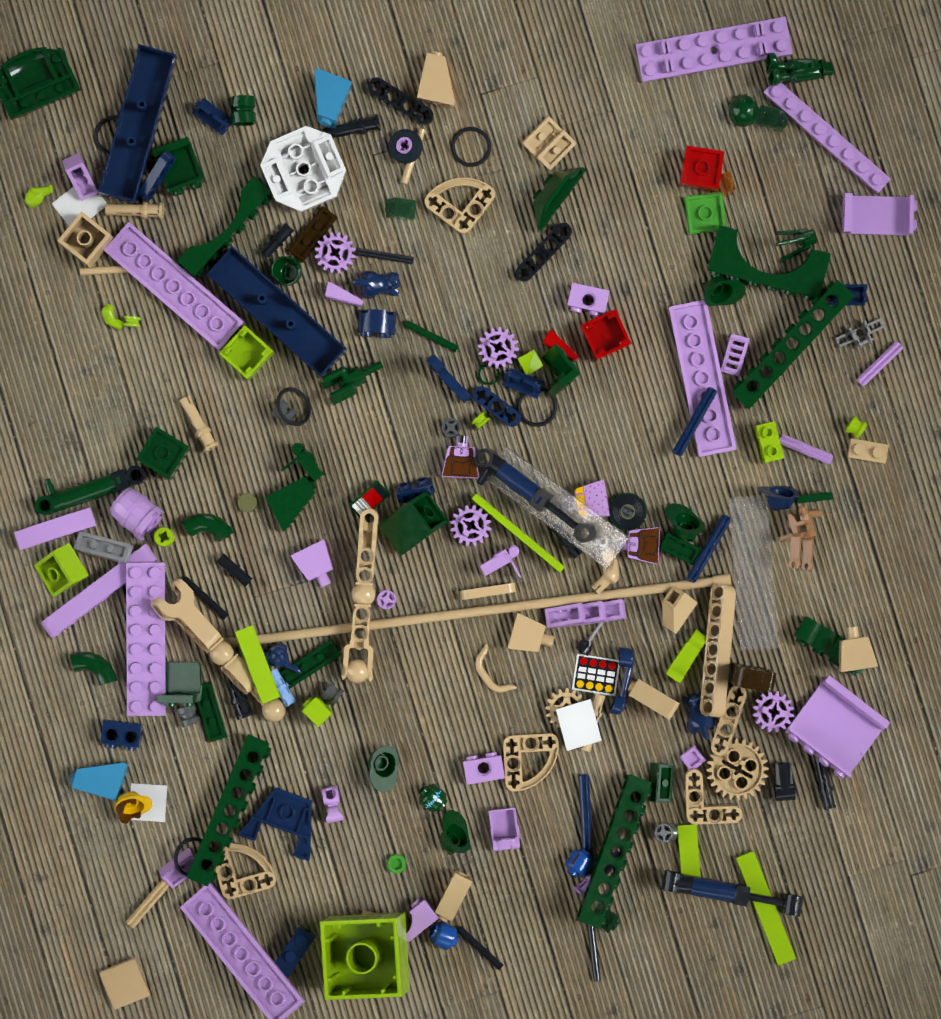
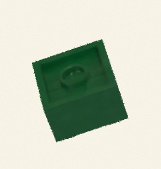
[136,426,191,480]

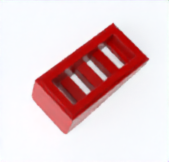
[542,329,578,362]

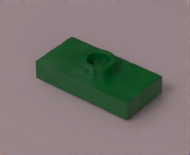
[659,532,701,566]

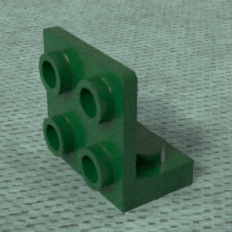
[542,344,580,398]

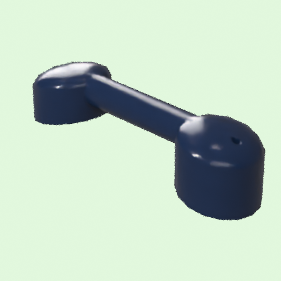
[609,647,635,715]

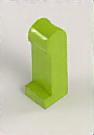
[665,629,706,683]

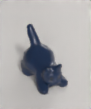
[353,271,401,299]
[262,642,302,674]
[682,692,715,740]

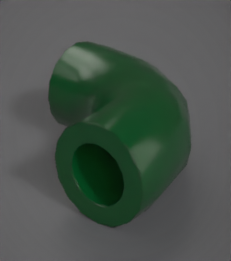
[181,513,234,543]
[70,651,118,686]

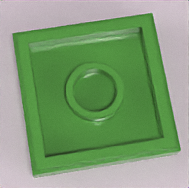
[684,192,727,235]

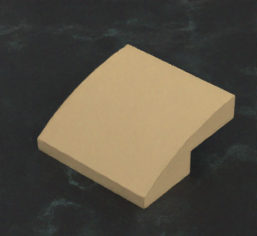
[521,116,577,171]
[99,957,150,1010]

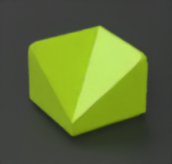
[517,350,544,375]

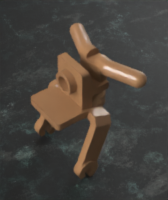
[778,506,823,571]

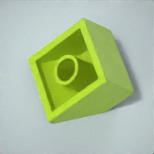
[34,543,89,598]

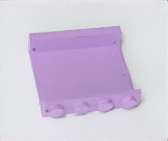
[785,675,890,779]

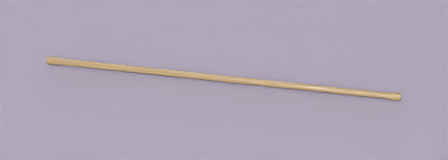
[222,574,731,649]

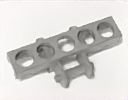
[835,318,885,349]

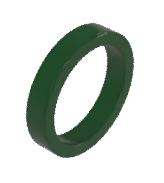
[478,363,500,385]

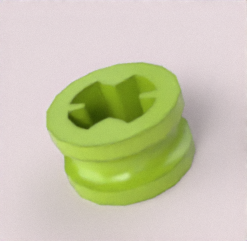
[123,316,141,328]
[471,412,490,430]

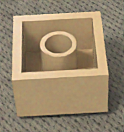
[57,211,114,268]

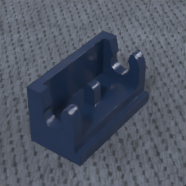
[826,284,867,306]

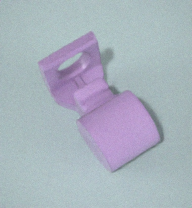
[322,785,345,823]

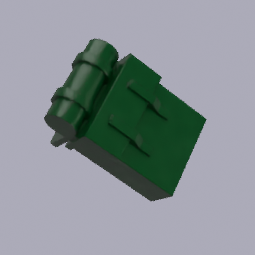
[281,443,325,482]

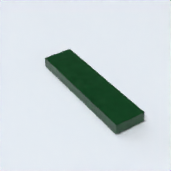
[280,639,342,689]

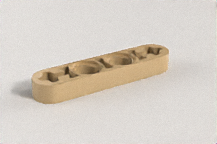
[711,686,747,757]

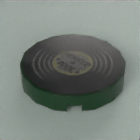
[609,493,647,531]

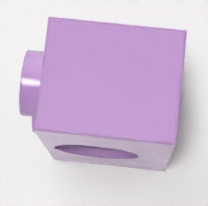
[567,283,610,317]
[463,752,505,785]

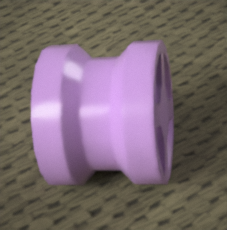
[377,590,396,609]

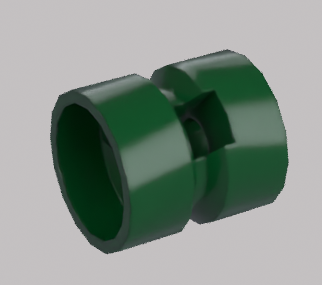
[230,95,256,126]

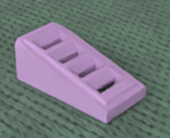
[325,281,364,307]
[721,334,750,377]

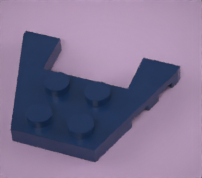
[239,787,312,861]

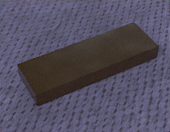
[288,206,338,263]

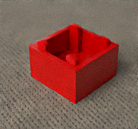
[679,145,725,192]
[580,309,632,361]

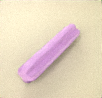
[857,341,903,386]
[779,434,833,464]

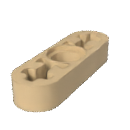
[460,583,516,600]

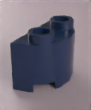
[357,309,397,338]

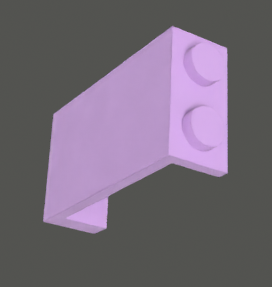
[842,193,917,236]

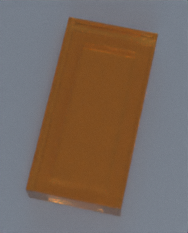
[720,171,736,197]

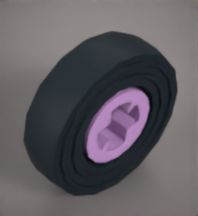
[389,129,423,164]

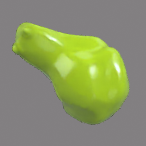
[24,185,53,208]

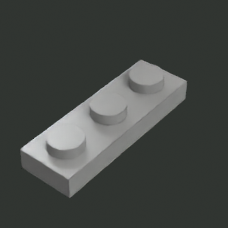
[73,531,133,564]

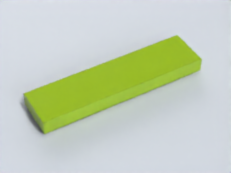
[235,625,280,704]

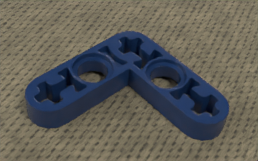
[426,354,471,403]

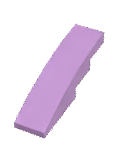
[14,507,96,551]
[545,599,626,628]

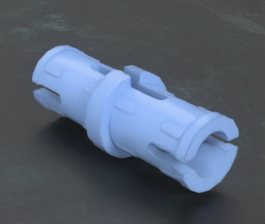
[271,668,296,707]

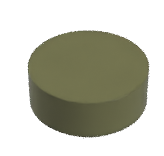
[238,493,257,513]

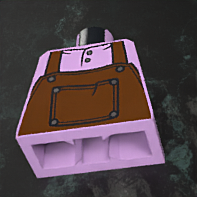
[442,435,479,479]
[616,527,660,564]

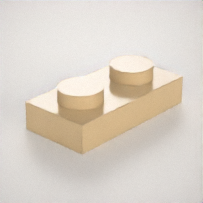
[847,438,889,464]

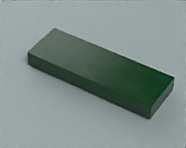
[196,682,228,743]

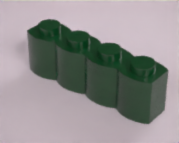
[793,616,864,676]

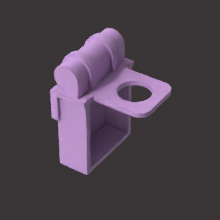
[480,545,522,578]
[489,807,520,852]

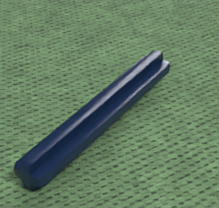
[673,387,717,456]
[686,514,731,583]
[578,774,593,851]

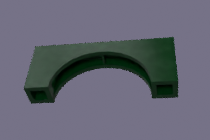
[707,225,831,301]

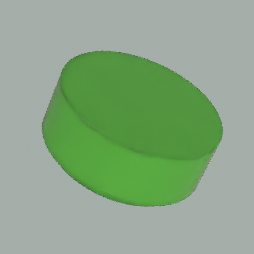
[387,854,406,874]

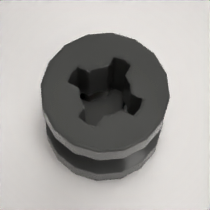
[442,418,461,438]
[321,682,344,706]
[655,823,678,843]

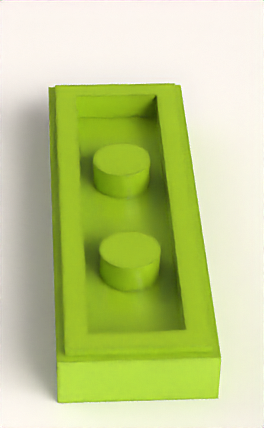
[677,824,701,877]

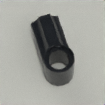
[774,763,796,801]

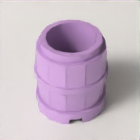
[110,488,164,541]

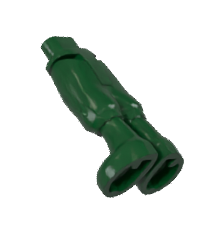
[766,53,833,86]

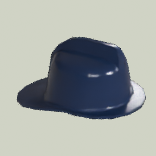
[758,486,800,511]

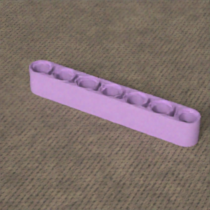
[41,544,158,639]

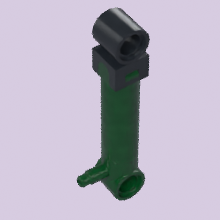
[35,465,148,515]

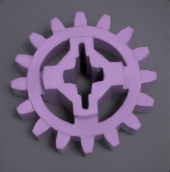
[315,232,356,274]
[478,327,519,369]
[450,505,491,546]
[752,691,794,732]

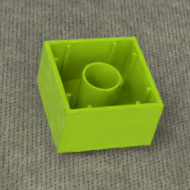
[320,912,410,1000]

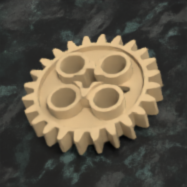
[706,738,769,801]

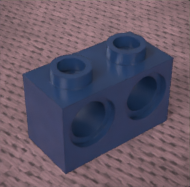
[100,719,144,751]

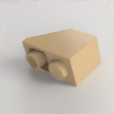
[662,586,698,634]

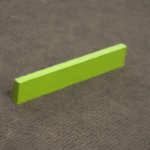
[472,494,564,573]
[735,851,796,966]

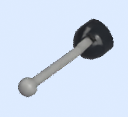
[575,622,604,656]

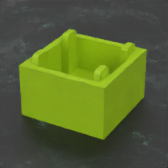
[219,325,275,381]

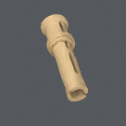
[105,202,164,219]
[179,395,219,453]

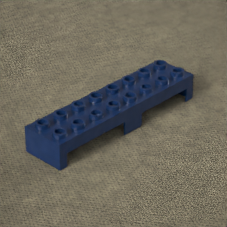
[97,44,177,204]
[207,246,347,377]

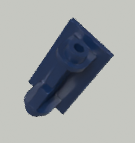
[192,98,231,136]
[502,368,545,399]
[394,477,435,503]

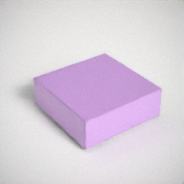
[679,745,706,769]

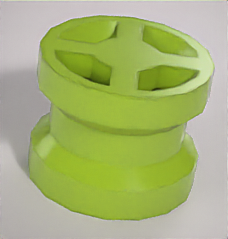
[845,415,868,439]
[154,527,175,547]

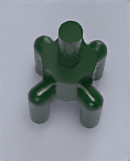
[321,361,383,406]

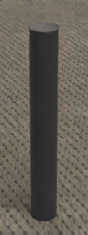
[356,248,414,264]
[183,576,229,620]
[587,925,601,981]
[457,926,503,970]

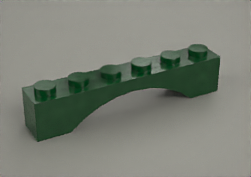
[177,176,272,278]

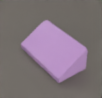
[159,848,203,889]

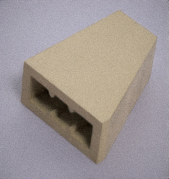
[417,51,455,109]
[627,678,680,720]
[435,869,473,922]

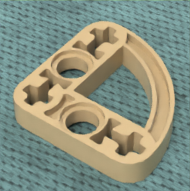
[425,178,495,234]
[503,733,559,792]
[212,842,276,899]

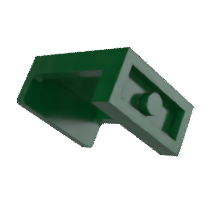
[152,137,205,197]

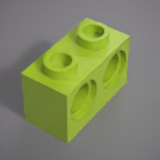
[754,421,784,464]
[302,696,334,727]

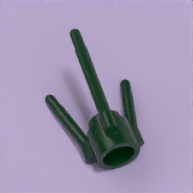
[776,228,816,263]

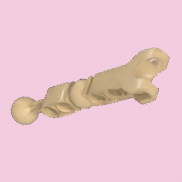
[151,578,286,722]

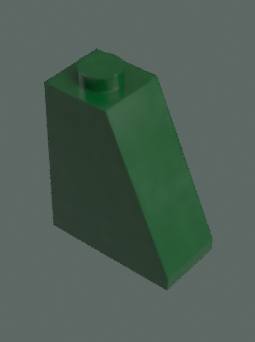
[265,476,317,531]

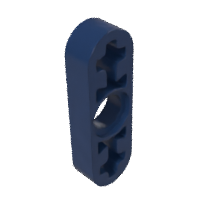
[138,151,176,202]
[473,386,521,427]

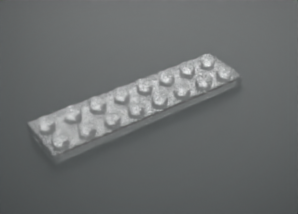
[487,447,630,569]
[728,495,779,651]

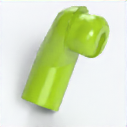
[101,304,125,331]

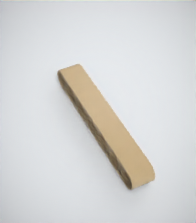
[700,583,736,718]

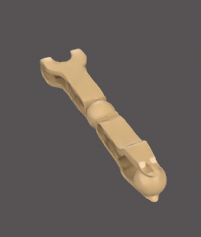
[341,508,379,683]

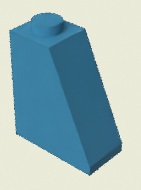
[314,68,352,128]
[70,762,129,801]

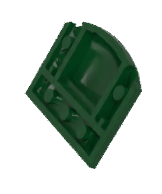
[0,47,81,120]

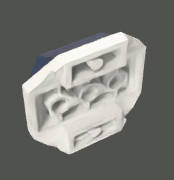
[260,126,346,212]

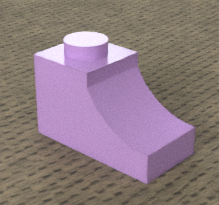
[62,153,98,201]
[406,898,439,942]

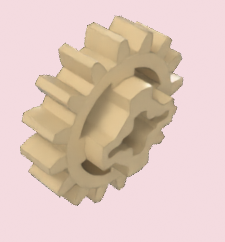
[545,688,582,728]

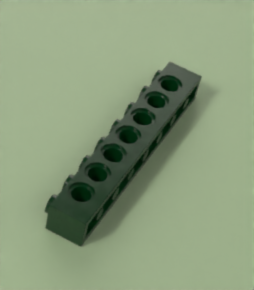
[732,280,855,409]
[186,734,272,886]
[575,774,652,929]

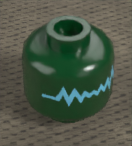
[418,784,447,812]

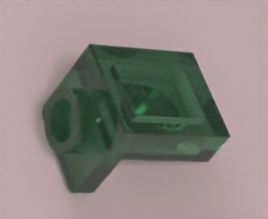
[755,105,788,132]
[385,197,416,220]
[593,903,619,933]

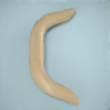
[475,644,517,693]

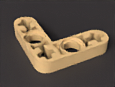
[685,768,743,825]

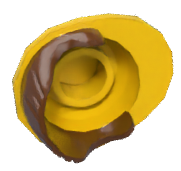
[114,791,152,824]

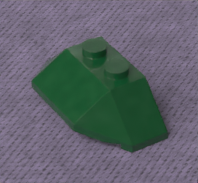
[533,167,586,233]

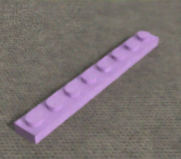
[763,83,891,194]

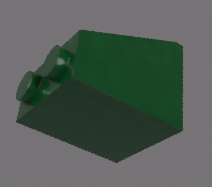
[379,491,449,556]

